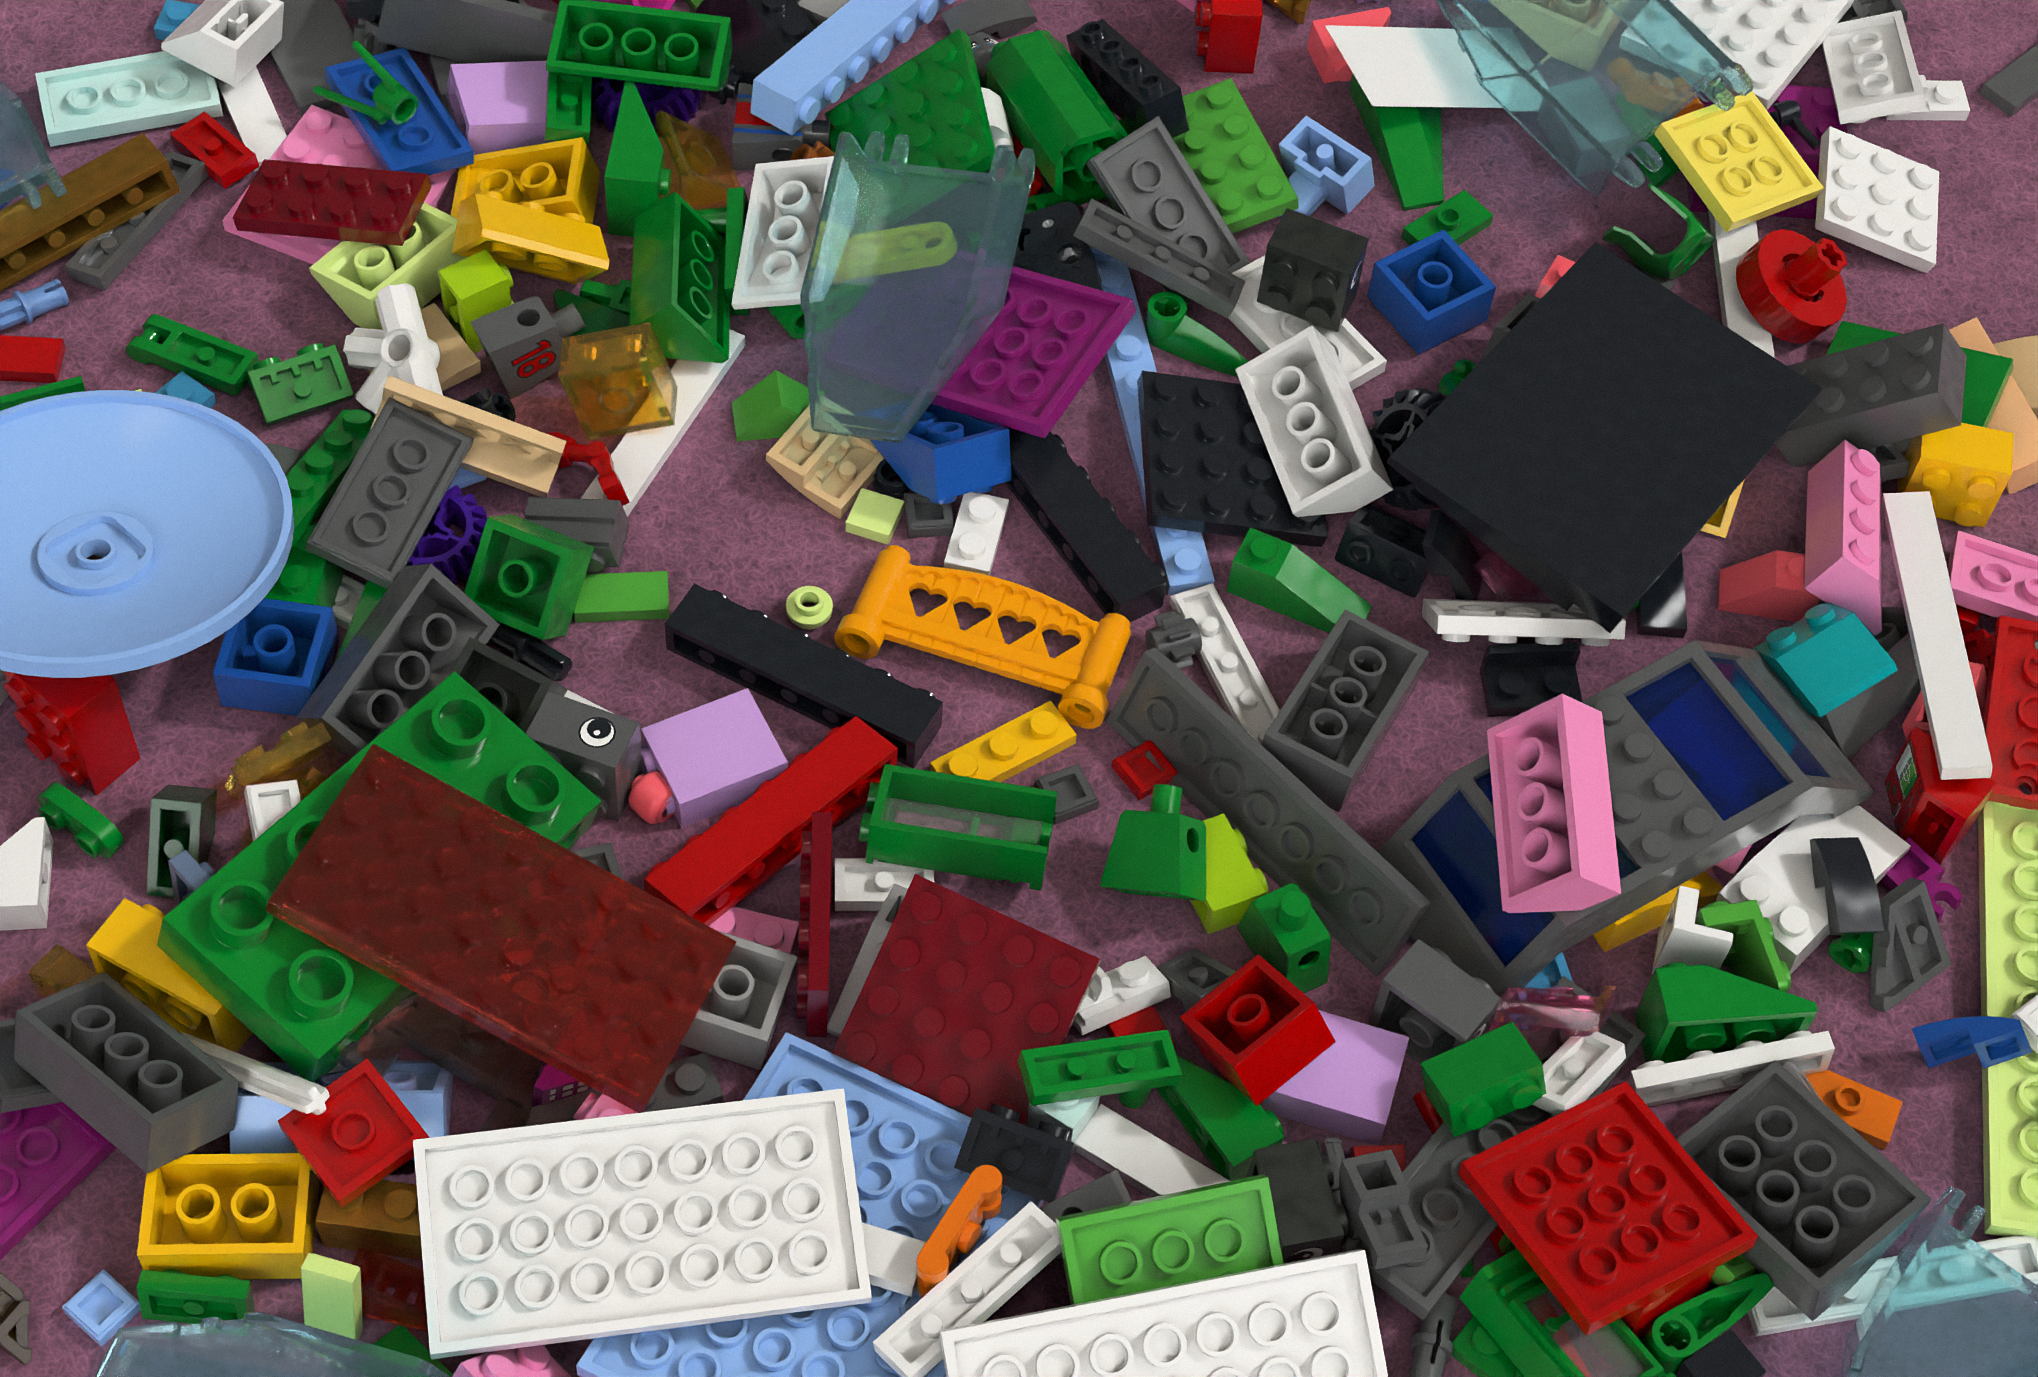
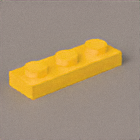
[929,700,1077,782]

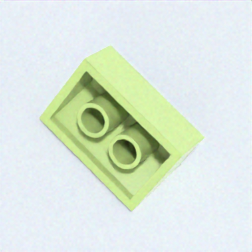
[309,202,467,330]

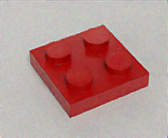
[278,1058,429,1208]

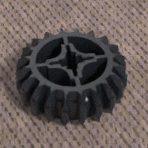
[1368,388,1447,511]

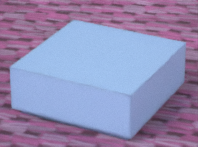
[62,1269,141,1347]

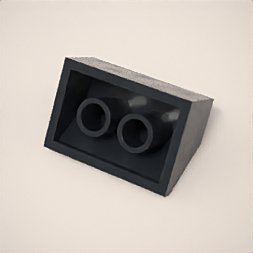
[693,0,816,85]

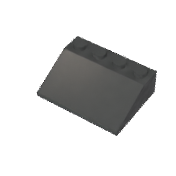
[1676,1060,1931,1321]

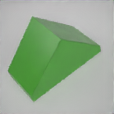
[732,370,821,441]

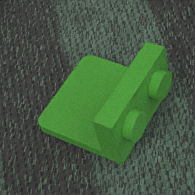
[1695,900,1791,992]

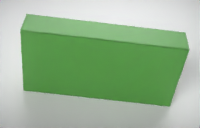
[574,571,669,623]

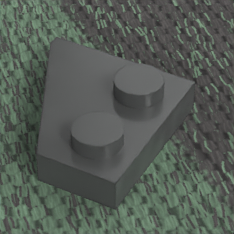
[1869,878,1951,1013]

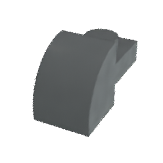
[1339,1149,1428,1270]

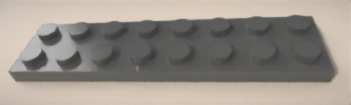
[1106,647,1432,977]
[1339,976,1647,1321]

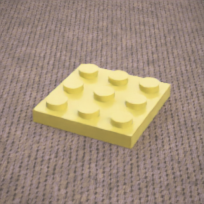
[1654,91,1824,232]

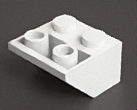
[161,0,284,87]

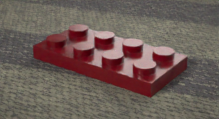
[233,159,431,246]
[797,812,832,1037]

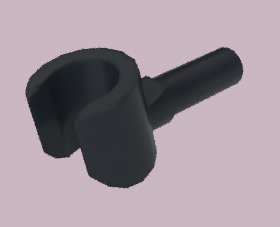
[1769,100,1821,150]

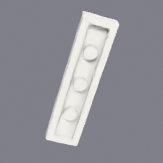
[1628,1031,1835,1107]
[873,1201,1062,1377]

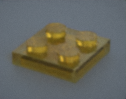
[225,722,332,802]

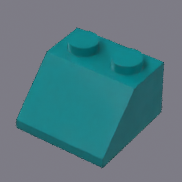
[1753,603,1898,718]

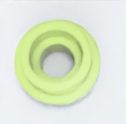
[786,586,833,630]

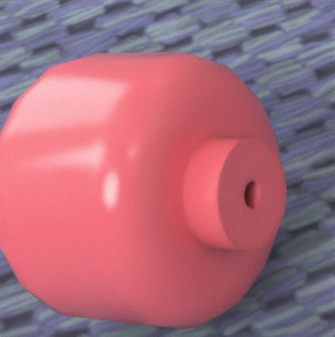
[628,770,674,824]

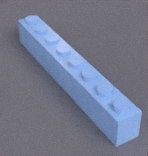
[750,0,955,135]

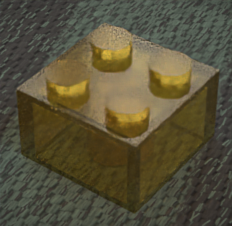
[558,322,678,440]

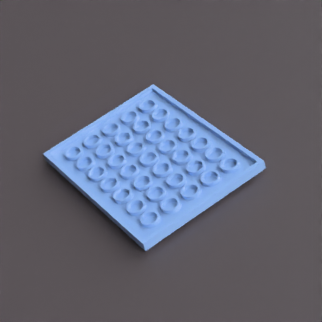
[576,1032,1044,1377]

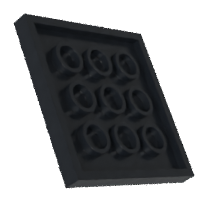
[1137,370,1328,547]

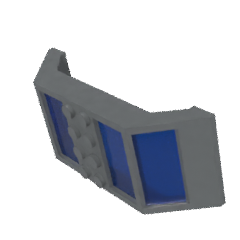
[1377,640,1874,1011]

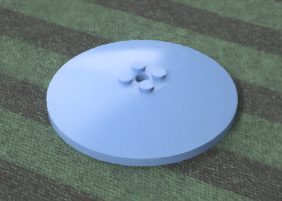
[0,390,294,678]

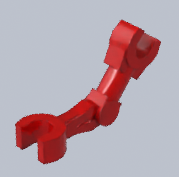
[546,431,630,506]

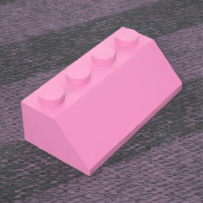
[1804,440,1883,636]
[1487,694,1621,913]

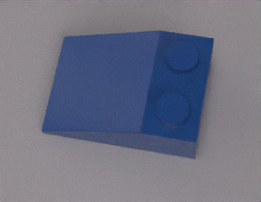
[857,400,1011,504]

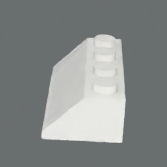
[1235,326,1394,517]

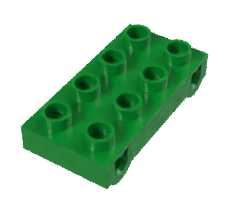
[157,671,602,1082]

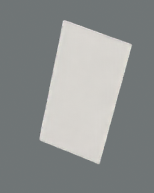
[1325,25,1548,108]

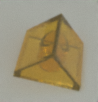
[655,110,741,210]

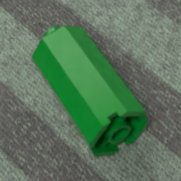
[986,30,1128,206]

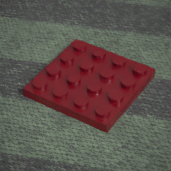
[832,874,1102,1125]

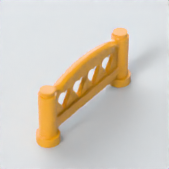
[834,545,1131,729]

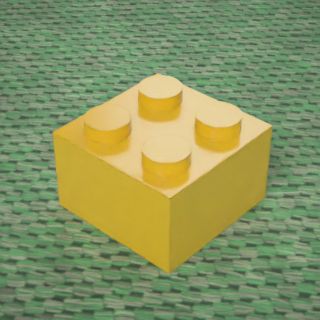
[1897,423,2014,528]

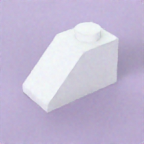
[0,817,54,931]

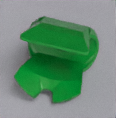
[1602,183,1715,279]

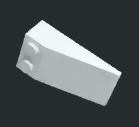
[731,156,854,310]
[1716,805,1911,975]

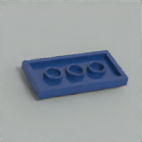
[325,48,474,176]

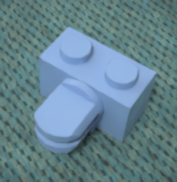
[1278,116,1375,219]

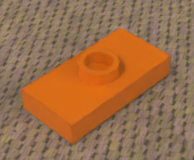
[1806,1070,1903,1150]

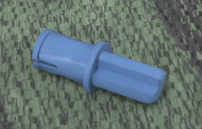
[0,278,69,331]

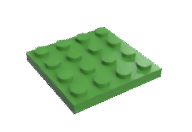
[1105,78,1299,234]
[1056,1174,1284,1305]

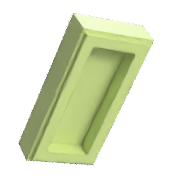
[301,1253,363,1346]

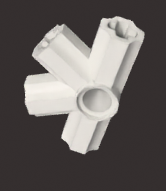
[343,283,443,414]

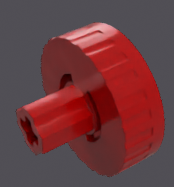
[1736,229,1847,344]

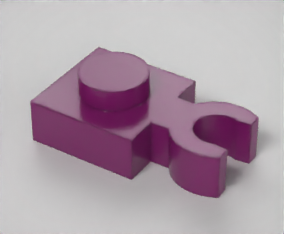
[1880,837,1962,922]

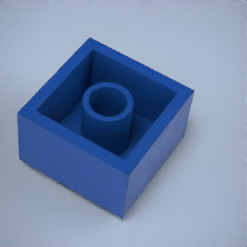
[1367,229,1496,355]
[213,598,340,716]

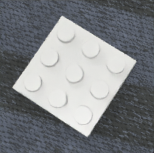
[1815,126,1939,273]

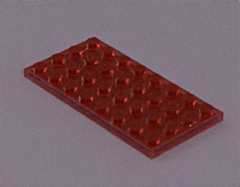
[266,744,737,1113]

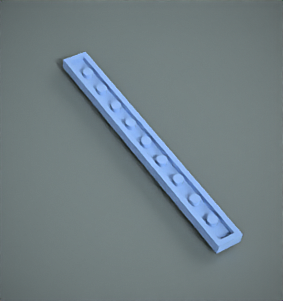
[1091,247,1215,595]

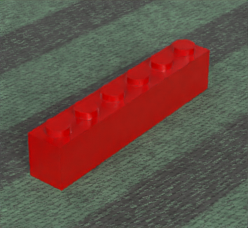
[644,716,898,927]

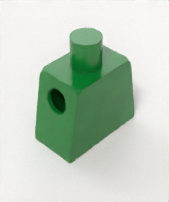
[1100,784,1206,901]
[1237,883,1331,994]

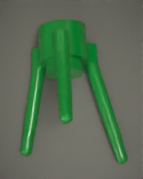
[313,41,418,125]

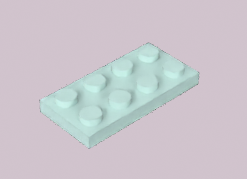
[35,51,223,147]

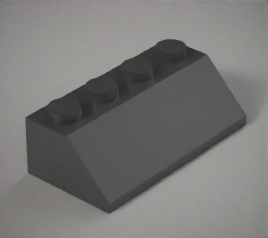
[296,564,500,758]
[1811,607,1921,759]

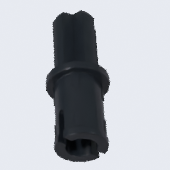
[488,621,573,681]

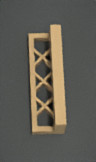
[370,375,566,497]

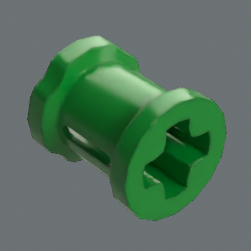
[1828,934,1874,973]

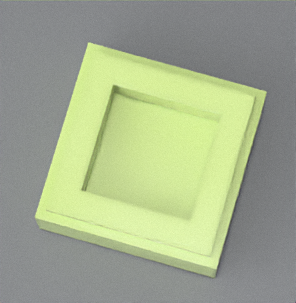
[845,488,905,545]

